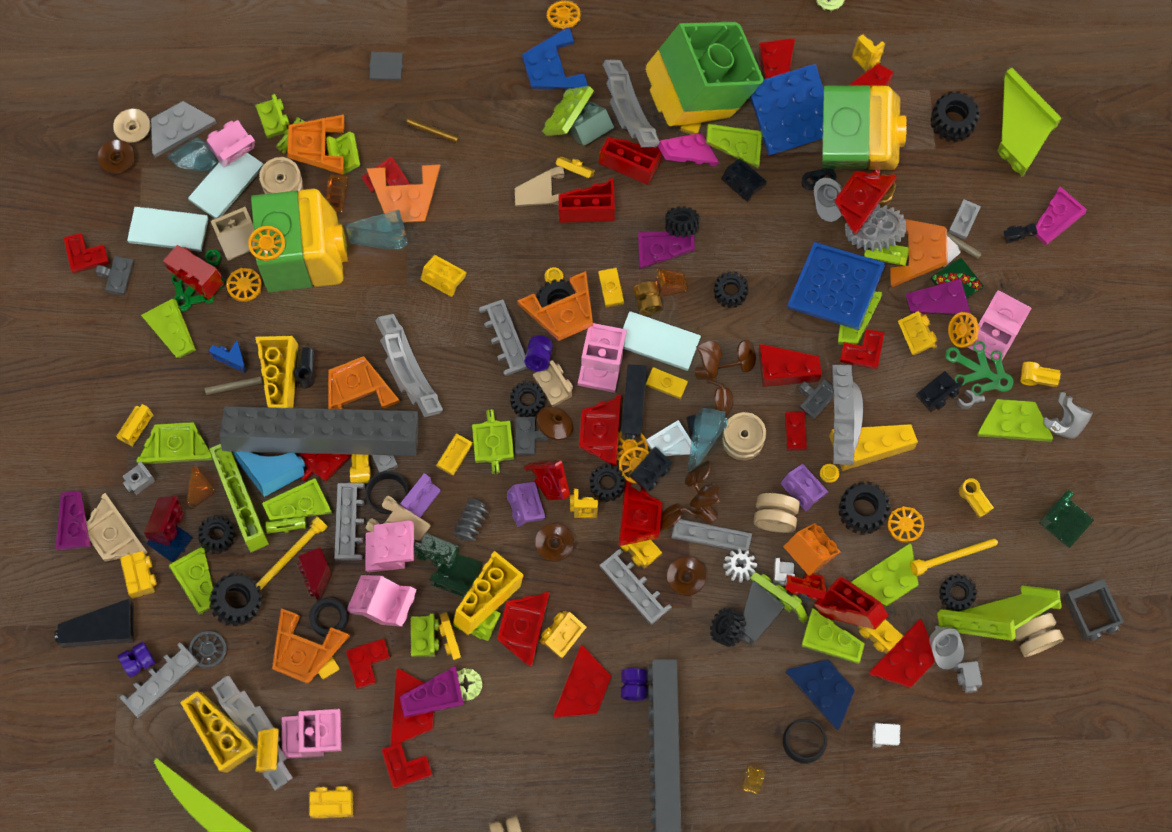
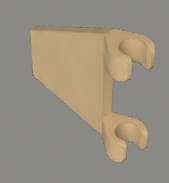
[515,167,565,206]
[366,496,431,541]

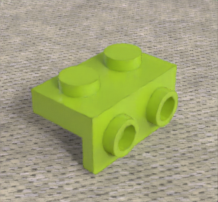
[326,132,360,175]

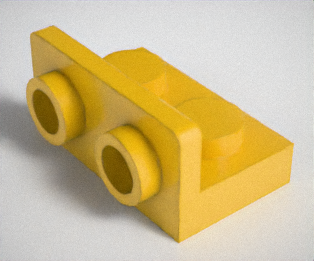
[852,34,885,71]
[421,255,467,297]
[898,311,938,356]
[116,404,153,447]
[570,489,598,518]
[620,540,662,569]
[539,611,586,658]
[857,620,903,654]

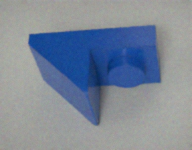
[209,341,247,373]

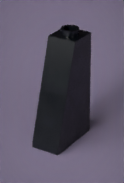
[621,364,647,440]
[55,599,134,648]

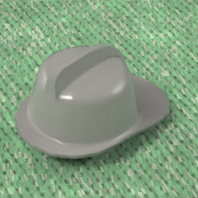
[814,178,842,222]
[929,626,964,669]

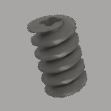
[452,498,489,542]

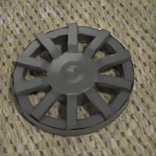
[189,631,227,668]

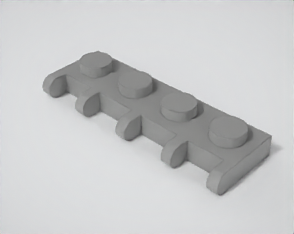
[479,299,528,376]
[335,483,365,560]
[600,549,672,625]
[120,642,199,718]

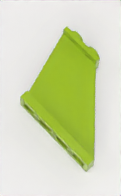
[997,67,1061,176]
[937,585,1062,641]

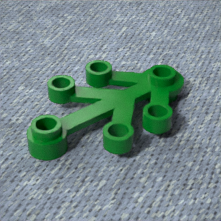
[171,249,225,312]
[945,341,1013,395]

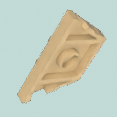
[86,493,148,561]

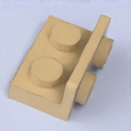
[533,360,573,407]

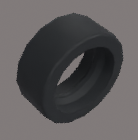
[309,598,348,637]

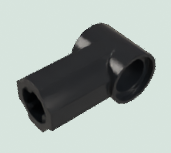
[295,347,315,388]

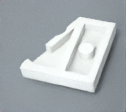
[645,420,698,456]

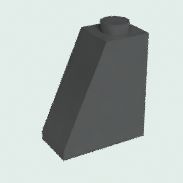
[740,581,785,645]

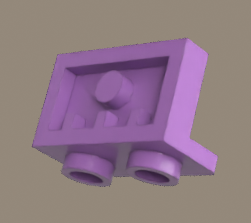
[781,464,828,511]
[400,473,441,518]
[507,482,546,527]

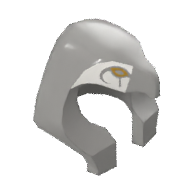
[1044,392,1093,439]

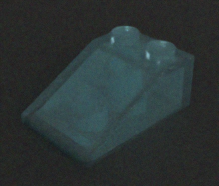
[345,210,408,250]
[687,408,728,471]

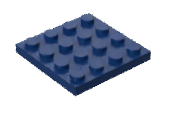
[750,64,824,156]
[787,242,885,330]

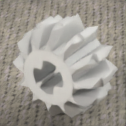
[723,549,757,583]

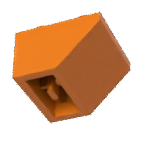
[783,523,841,576]

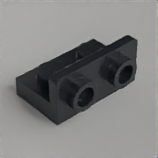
[721,158,767,202]
[916,371,962,412]
[629,447,672,492]

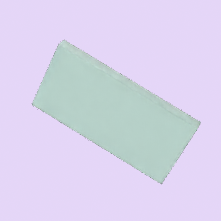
[188,153,264,219]
[127,207,209,252]
[623,311,701,371]

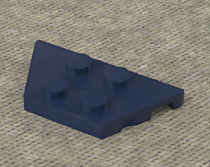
[785,660,855,731]

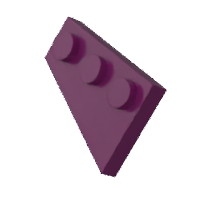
[638,232,695,269]
[905,279,971,316]
[55,491,91,551]
[400,665,464,718]

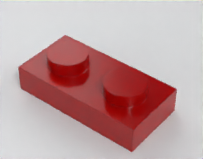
[785,412,807,451]

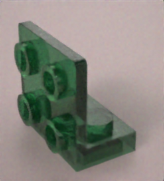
[1039,489,1094,548]
[414,533,460,569]
[430,550,482,598]

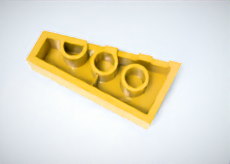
[255,336,298,408]
[829,425,918,471]
[453,551,523,635]
[180,691,257,773]

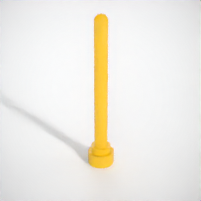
[256,516,328,590]
[910,539,998,576]

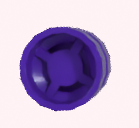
[524,335,553,372]
[118,641,155,678]
[621,668,648,701]

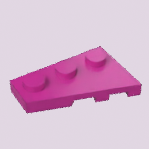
[658,133,719,167]
[1034,187,1087,245]

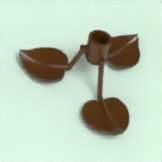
[695,340,756,421]
[660,461,720,531]

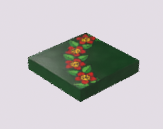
[931,258,984,299]

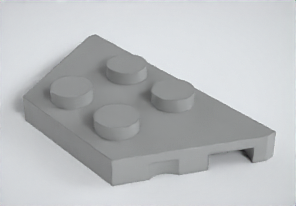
[151,101,217,158]

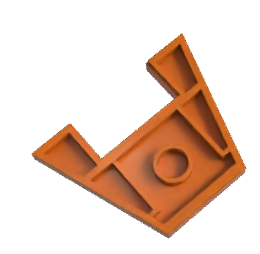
[287,115,344,175]
[367,165,441,224]
[890,219,948,287]
[517,271,593,341]
[328,356,401,409]
[272,608,350,684]

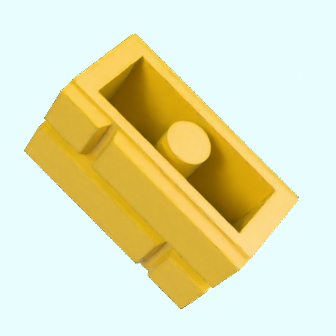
[120,551,157,598]
[310,787,353,819]

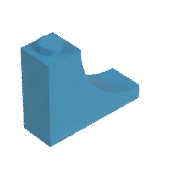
[233,451,305,497]

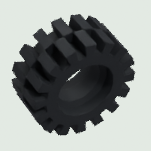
[665,206,699,238]
[714,271,748,308]
[510,381,545,417]
[590,464,624,502]
[198,515,234,554]
[939,574,977,611]
[710,608,746,647]

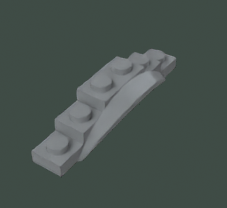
[603,60,660,147]
[375,314,443,417]
[832,365,863,465]
[212,676,293,790]

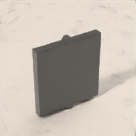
[369,52,404,81]

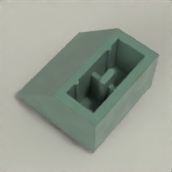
[569,102,614,146]

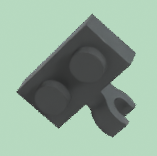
[96,256,134,296]
[798,379,834,421]
[515,417,549,456]

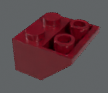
[144,496,184,546]
[297,547,332,601]

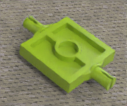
[472,409,514,474]

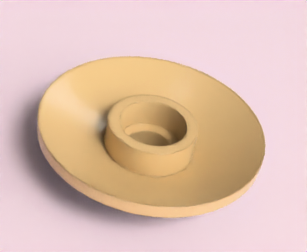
[113,109,150,143]

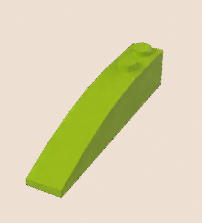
[209,444,269,552]
[154,758,251,832]

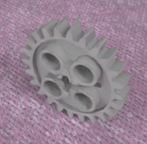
[845,204,906,252]

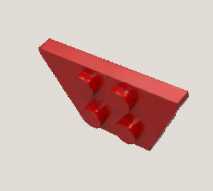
[834,171,896,235]
[579,395,622,466]
[524,461,570,500]
[618,481,662,546]
[497,592,549,667]
[868,619,936,688]
[553,645,611,719]
[390,669,434,746]

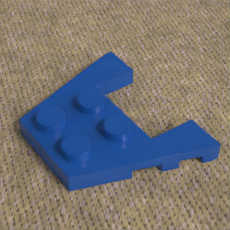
[522,27,588,91]

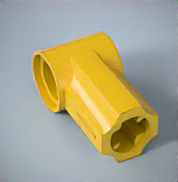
[1020,362,1061,388]
[350,454,371,484]
[959,478,994,518]

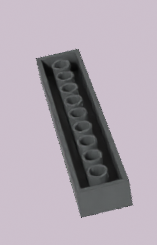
[219,406,419,456]
[647,659,681,832]

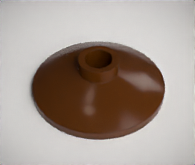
[97,140,135,174]
[536,406,573,440]
[535,523,574,562]
[667,557,706,596]

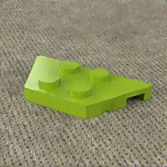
[977,399,1053,442]
[137,422,213,464]
[851,544,919,608]

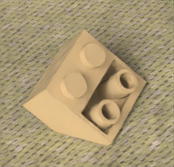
[211,207,255,261]

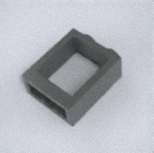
[1063,579,1124,641]

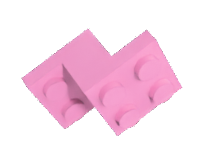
[206,120,255,168]
[968,290,1031,361]
[578,323,627,393]
[366,520,414,572]
[347,575,416,626]
[282,709,341,758]

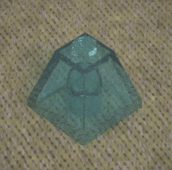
[166,137,217,172]

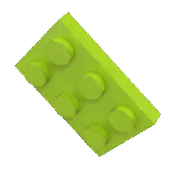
[542,86,594,136]

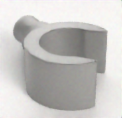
[957,390,985,409]

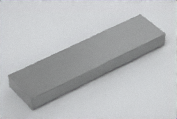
[672,519,752,553]

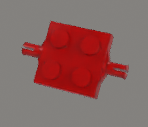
[298,453,352,482]

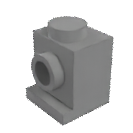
[122,461,156,495]
[955,661,982,693]

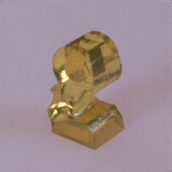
[741,766,765,794]

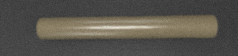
[934,224,982,259]
[205,376,263,395]

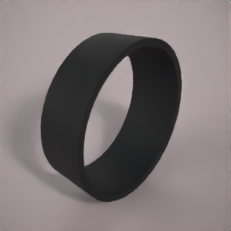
[365,471,408,514]
[782,719,827,764]

